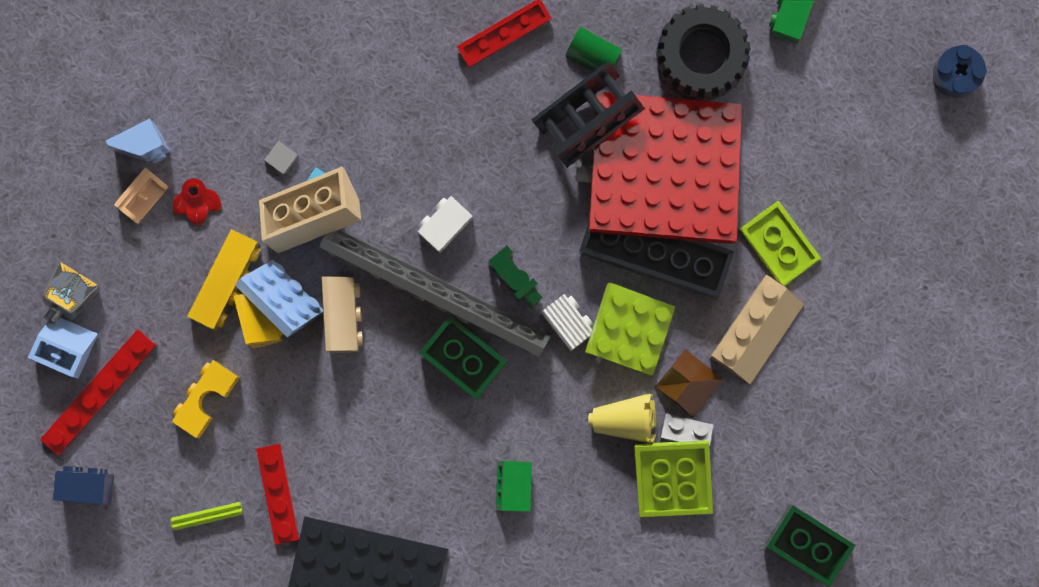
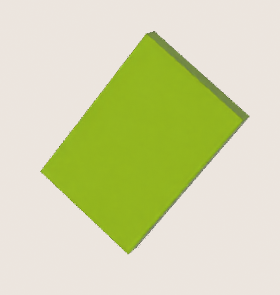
[739,201,821,286]

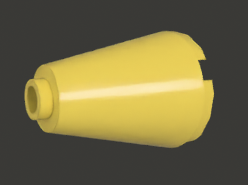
[588,394,656,443]

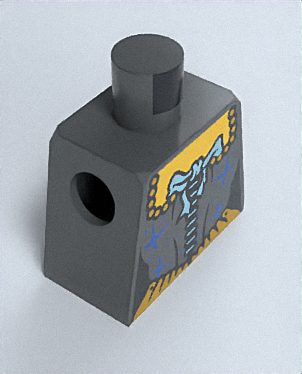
[42,261,100,325]

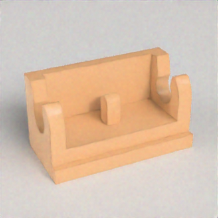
[114,167,169,224]

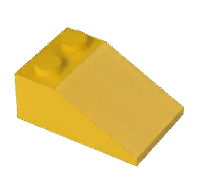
[234,294,284,349]

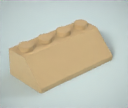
[259,167,361,253]
[710,275,804,384]

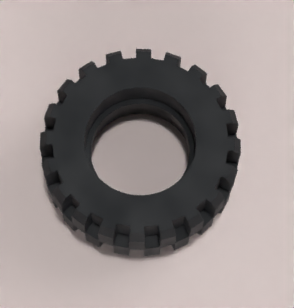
[656,4,751,101]

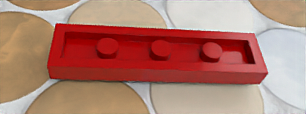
[457,0,552,68]
[256,444,299,545]

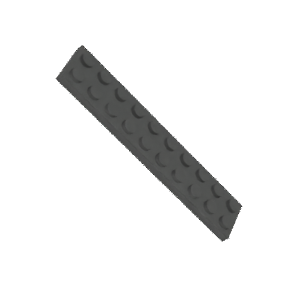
[319,229,552,357]

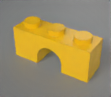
[172,360,240,438]

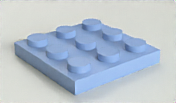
[235,260,324,337]

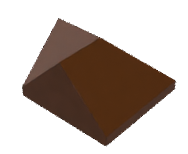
[655,349,723,417]

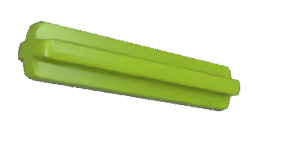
[171,502,243,530]

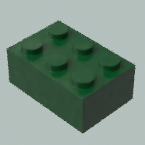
[419,315,507,401]
[764,505,856,587]

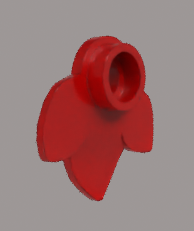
[173,178,222,226]

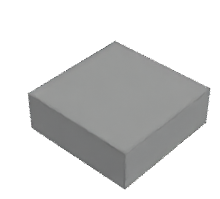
[264,141,298,175]

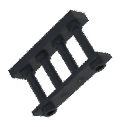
[531,60,645,168]

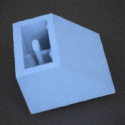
[28,318,98,379]

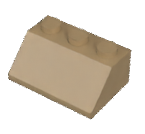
[322,277,363,354]

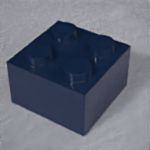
[53,466,114,504]

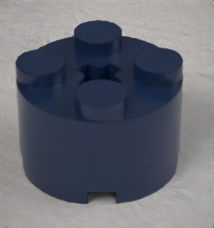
[933,45,987,98]

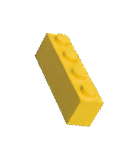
[187,229,261,331]

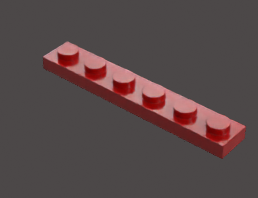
[40,329,157,456]

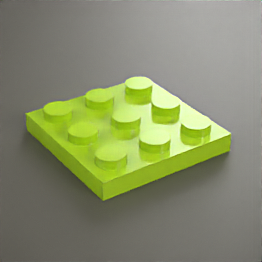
[585,283,675,376]
[635,440,713,517]

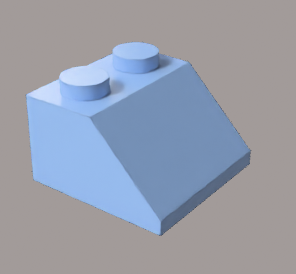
[106,119,170,163]

